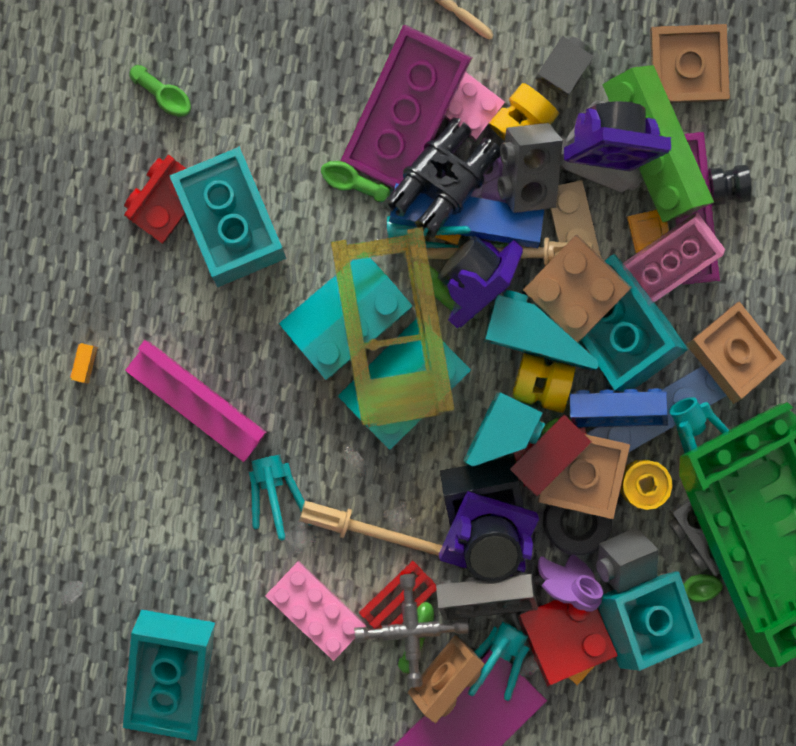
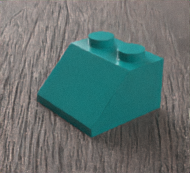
[598,571,703,671]

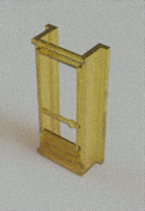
[331,227,455,427]

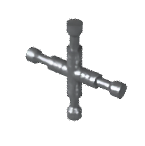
[354,574,468,688]

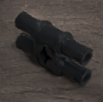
[384,117,500,238]

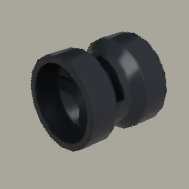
[708,165,752,206]

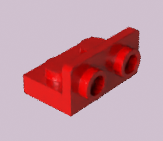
[124,154,187,244]

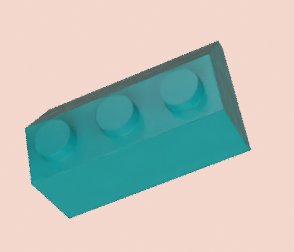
[278,251,413,380]
[338,317,471,450]
[463,392,545,466]

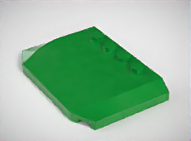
[679,402,796,667]

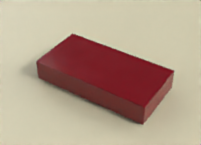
[510,415,592,496]

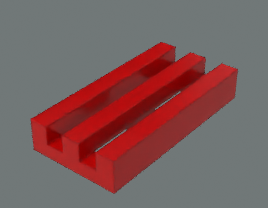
[359,560,437,629]

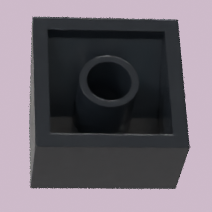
[440,456,524,532]

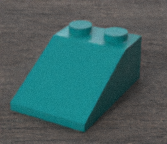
[170,146,287,287]
[582,254,688,392]
[483,290,599,371]
[123,609,215,741]

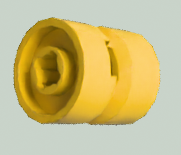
[488,83,559,141]
[512,353,575,413]
[620,459,672,510]

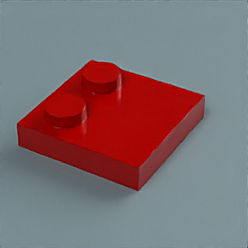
[517,599,618,686]

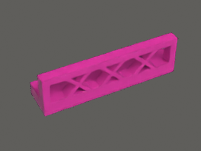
[125,340,267,462]

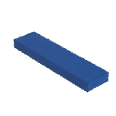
[389,183,544,248]

